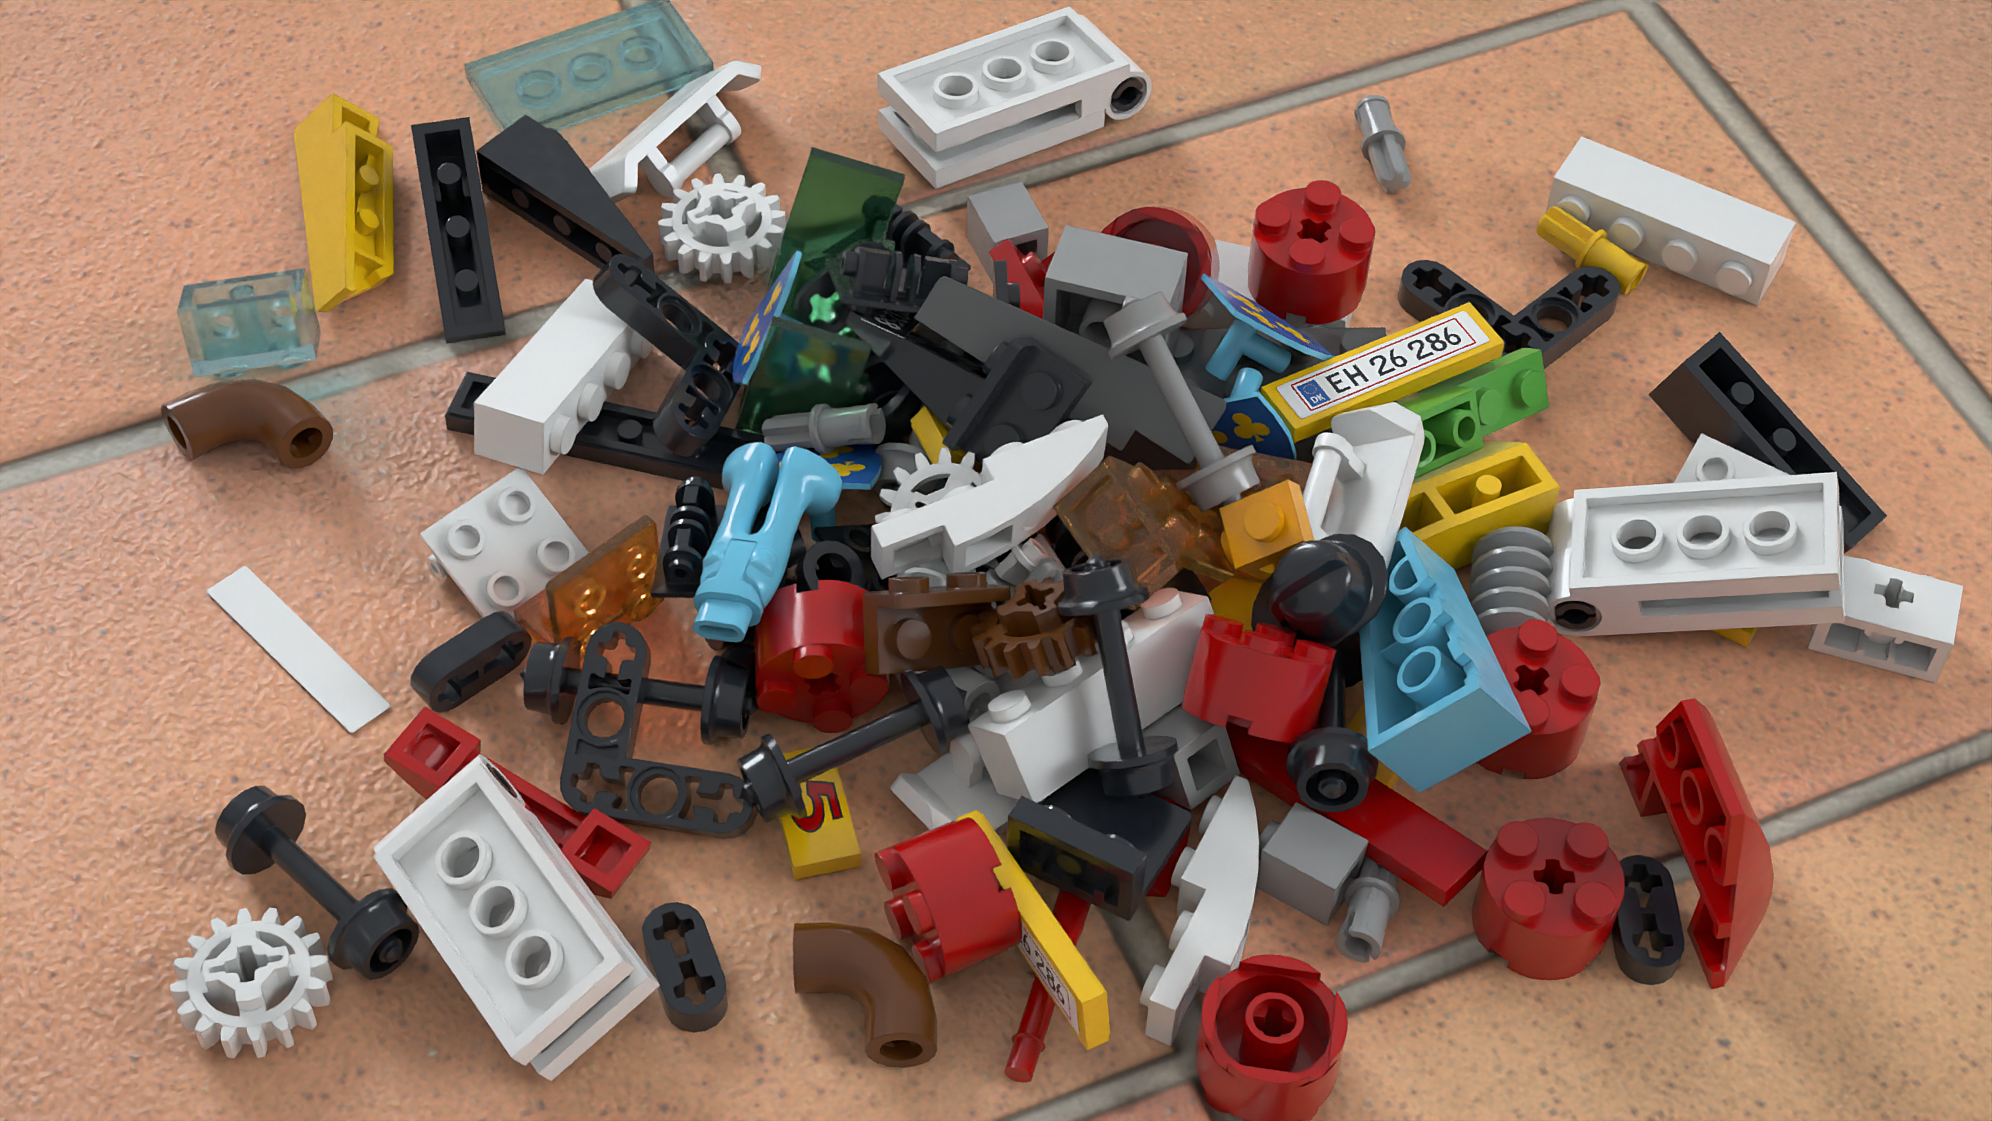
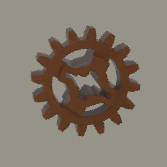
[970,577,1098,679]

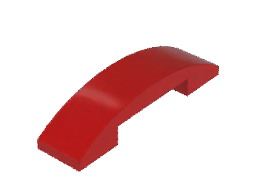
[384,706,651,899]

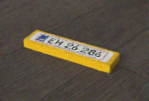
[1261,302,1505,443]
[956,810,1111,1050]

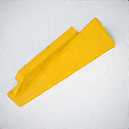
[294,93,394,312]

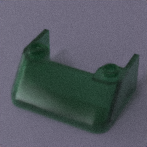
[734,147,905,435]

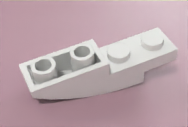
[871,414,1108,579]
[1140,775,1259,1046]

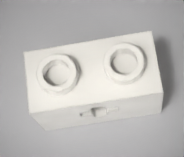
[1808,555,1963,683]

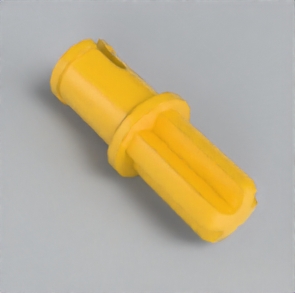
[1536,206,1648,296]

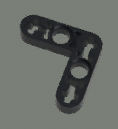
[592,254,741,457]
[1397,260,1620,369]
[560,622,758,839]

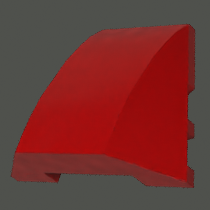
[1619,698,1774,989]

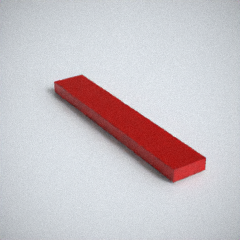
[1226,721,1488,907]

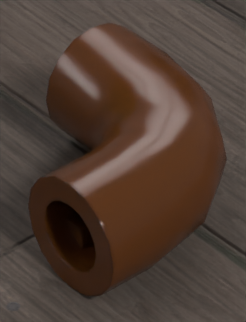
[161,379,333,468]
[793,922,937,1068]

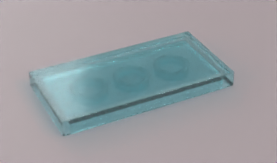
[464,0,714,132]

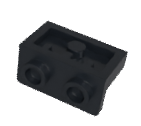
[942,337,1092,465]

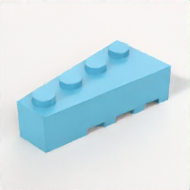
[1359,527,1532,793]

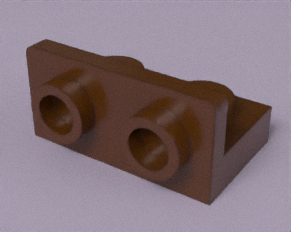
[863,572,1011,675]

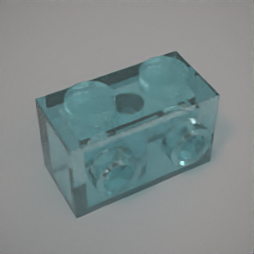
[177,268,321,378]

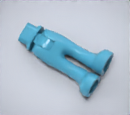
[693,442,842,642]

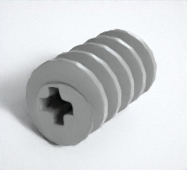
[1468,526,1554,636]

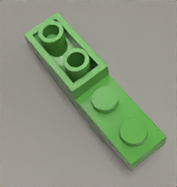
[1396,348,1549,479]

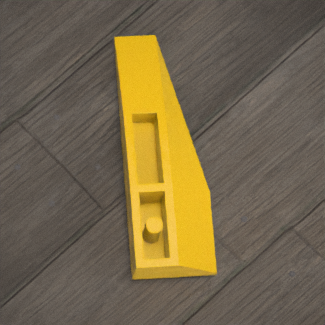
[1208,440,1560,631]

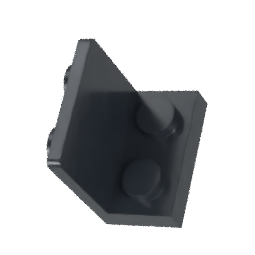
[1007,767,1192,921]

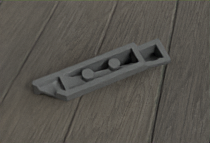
[915,276,1226,464]

